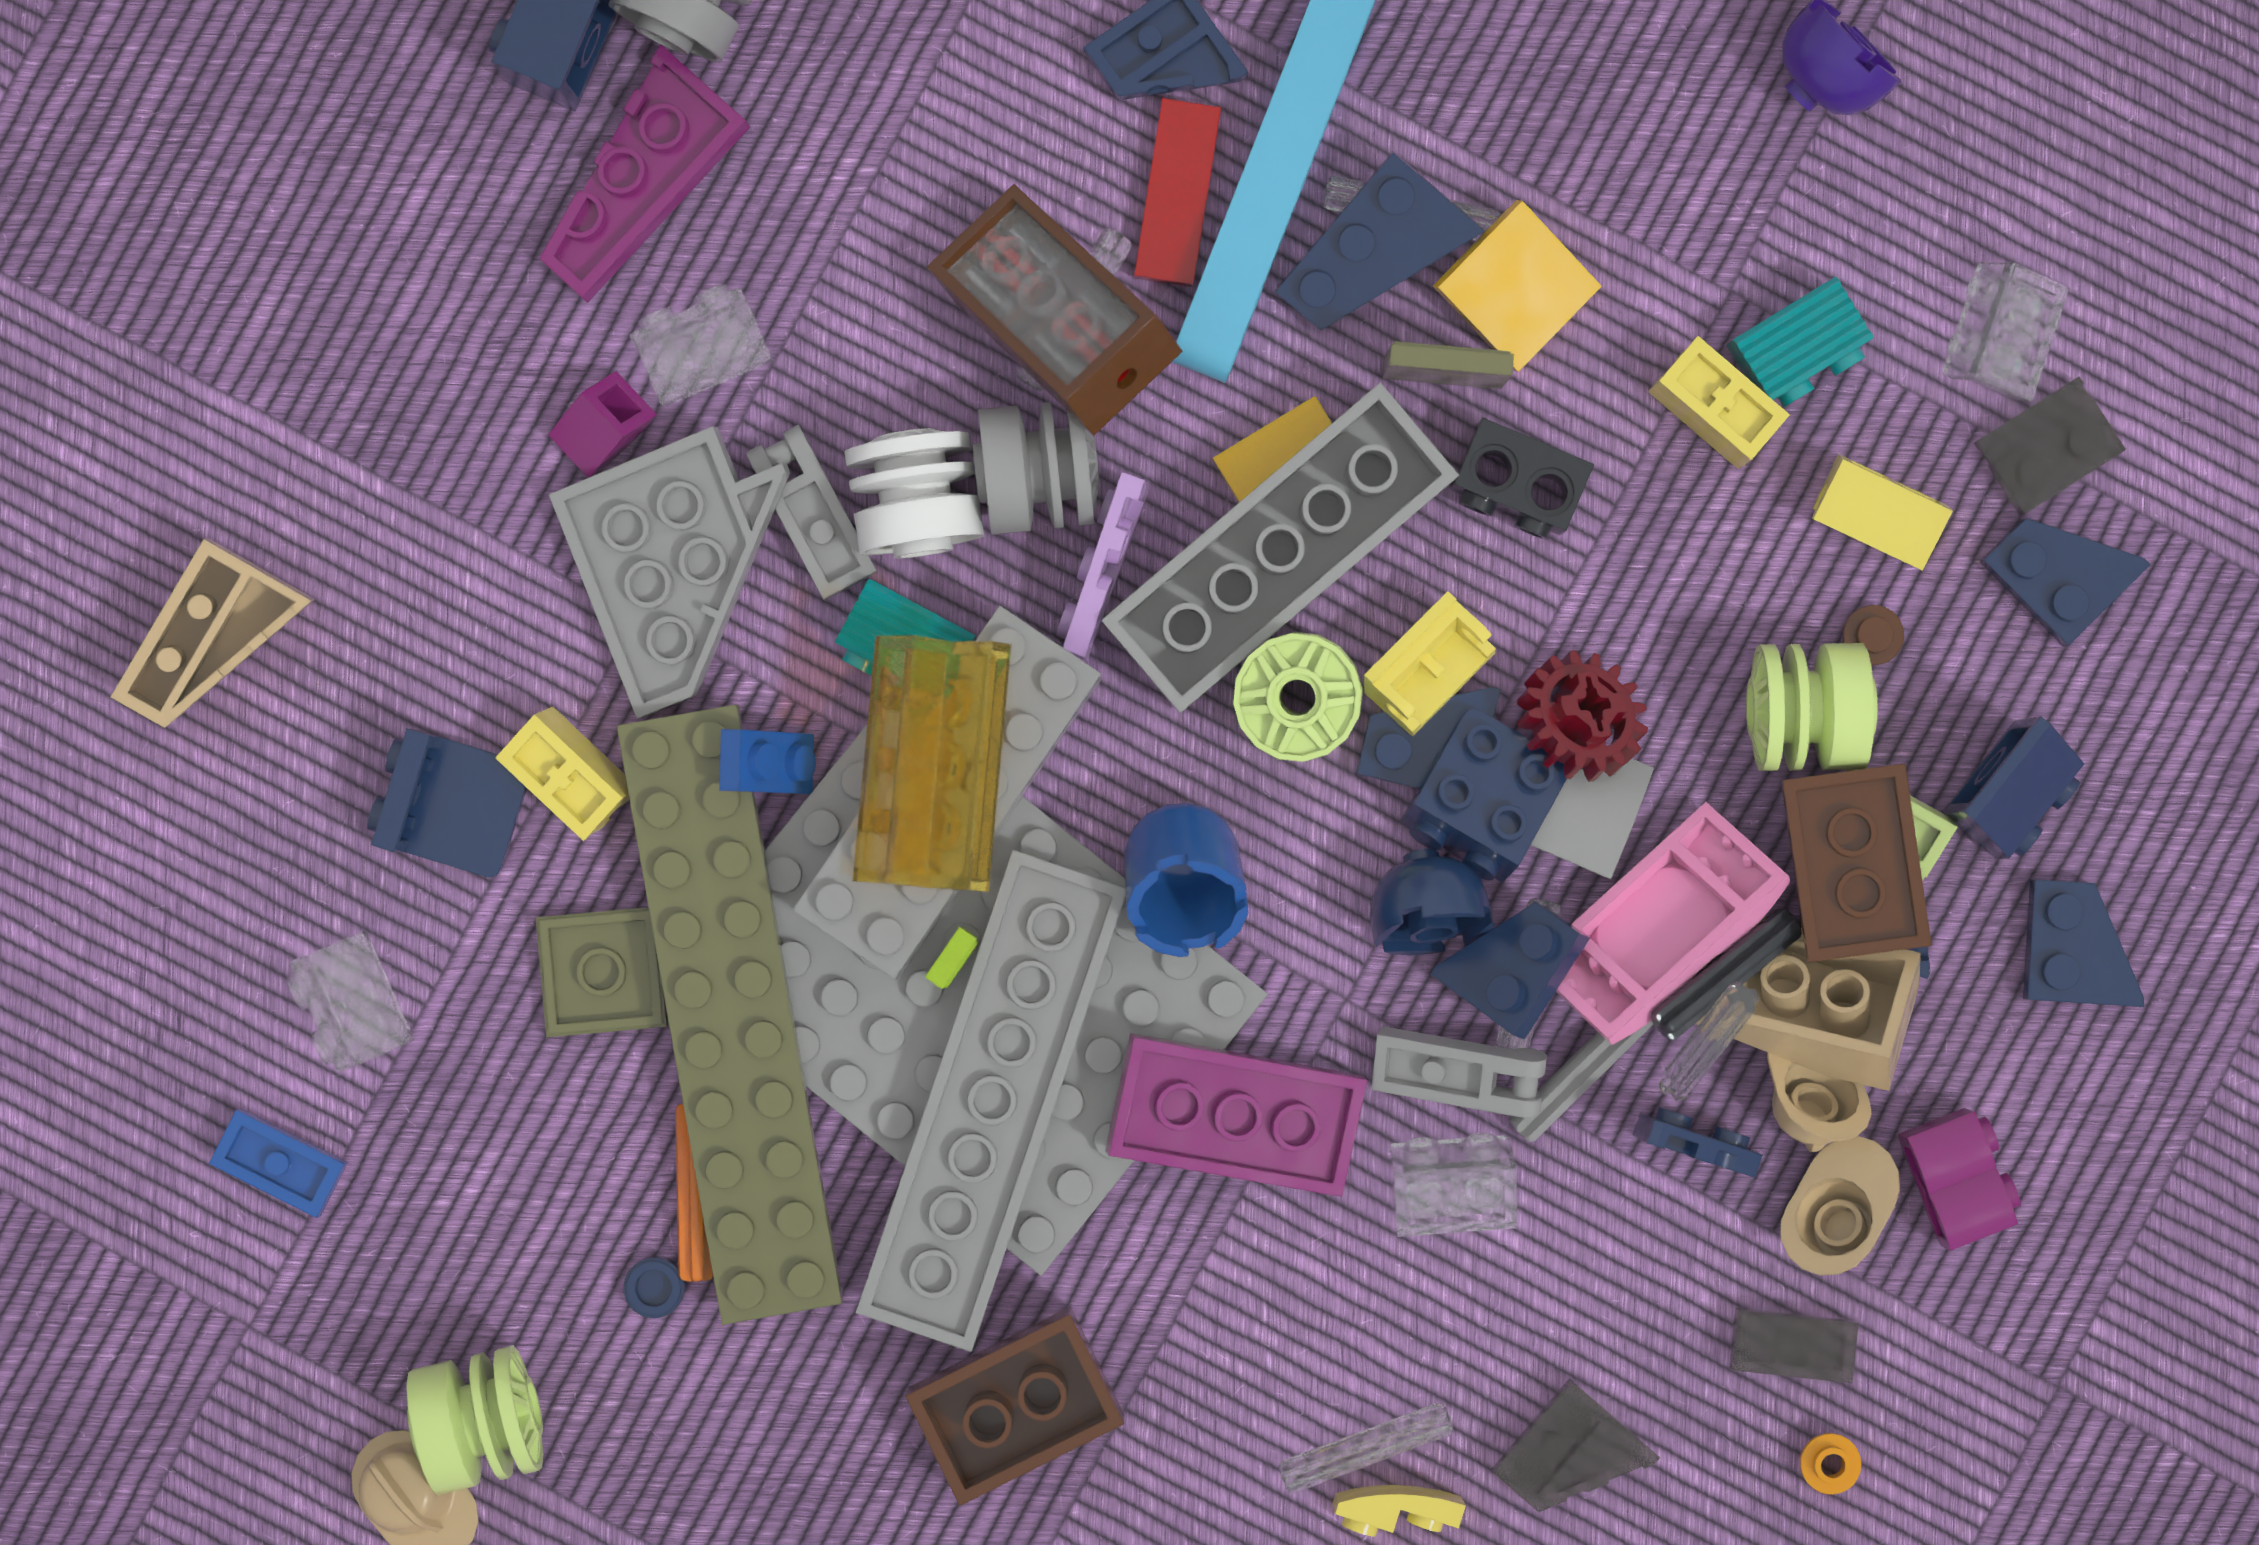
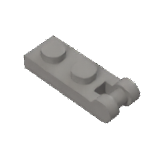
[746,424,878,601]
[1371,1026,1547,1118]

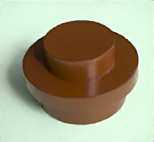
[1843,605,1904,665]

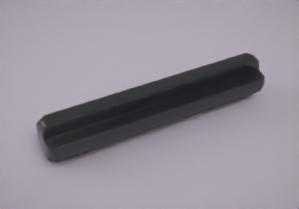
[1652,908,1802,1040]

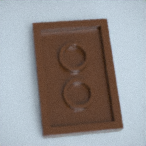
[1781,763,1932,962]

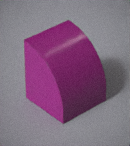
[548,371,657,478]

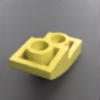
[1332,1485,1466,1537]

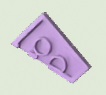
[1056,472,1148,661]

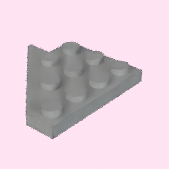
[549,426,790,719]

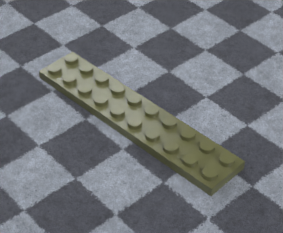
[617,704,844,1325]

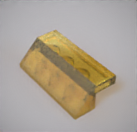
[853,635,1012,892]

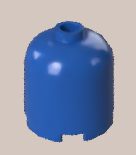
[1125,803,1249,957]

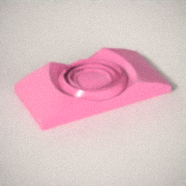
[1556,802,1791,1045]

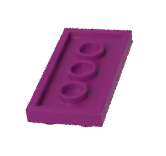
[1105,1033,1367,1197]

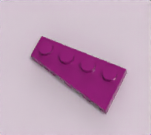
[539,45,750,303]

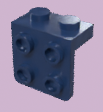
[1399,709,1567,883]
[367,728,527,877]

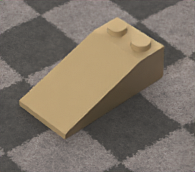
[1693,916,1921,1091]

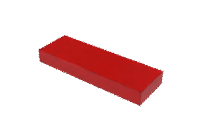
[1134,98,1221,287]

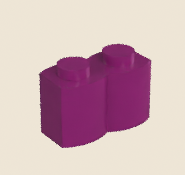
[1898,1108,2021,1251]

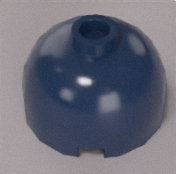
[1370,849,1494,956]

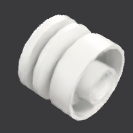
[844,428,985,559]

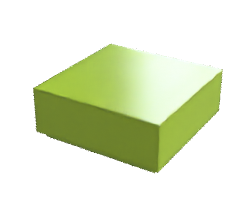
[925,926,979,989]

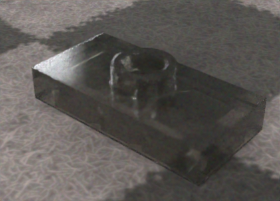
[1729,1308,1859,1383]

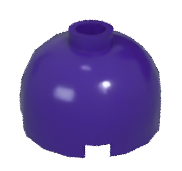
[1782,0,1901,115]

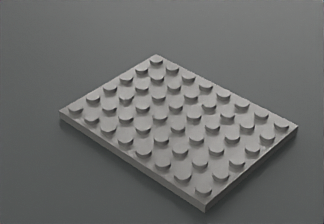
[765,692,1268,1276]

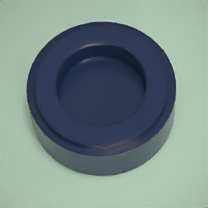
[624,1256,686,1318]

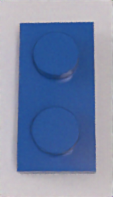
[719,729,816,794]
[209,1108,348,1218]

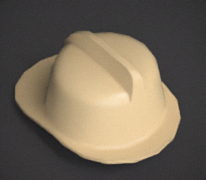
[1767,1052,1872,1152]
[1781,1136,1900,1276]
[352,1430,479,1545]

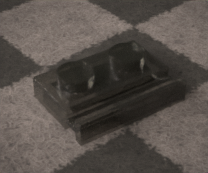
[1974,377,2126,516]

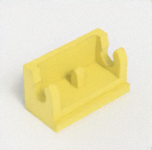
[1648,336,1790,470]
[1812,454,1953,571]
[1364,591,1496,737]
[496,706,630,841]

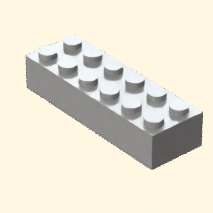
[1101,383,1459,714]
[793,606,1102,980]

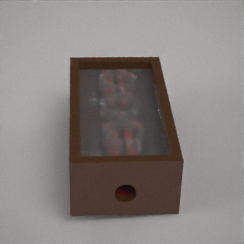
[927,184,1183,436]

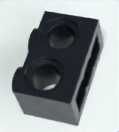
[1450,417,1594,540]

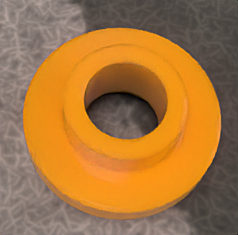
[1800,1433,1861,1495]

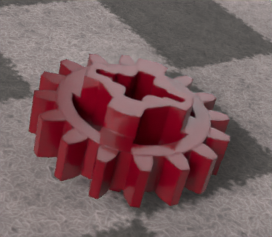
[1517,650,1648,782]

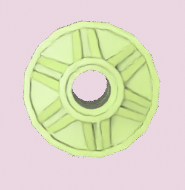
[1233,632,1363,762]
[1746,643,1878,771]
[407,1345,543,1495]

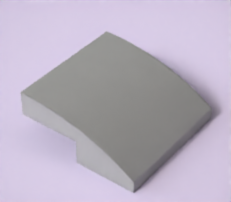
[1530,759,1654,879]

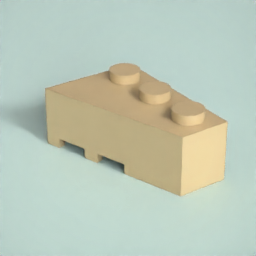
[111,538,315,728]

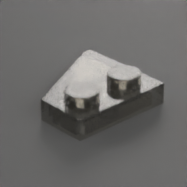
[1491,1378,1660,1512]

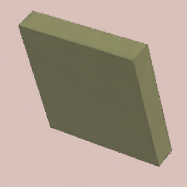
[1382,341,1514,389]
[536,907,669,1038]

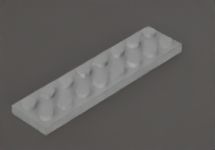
[856,850,1126,1352]

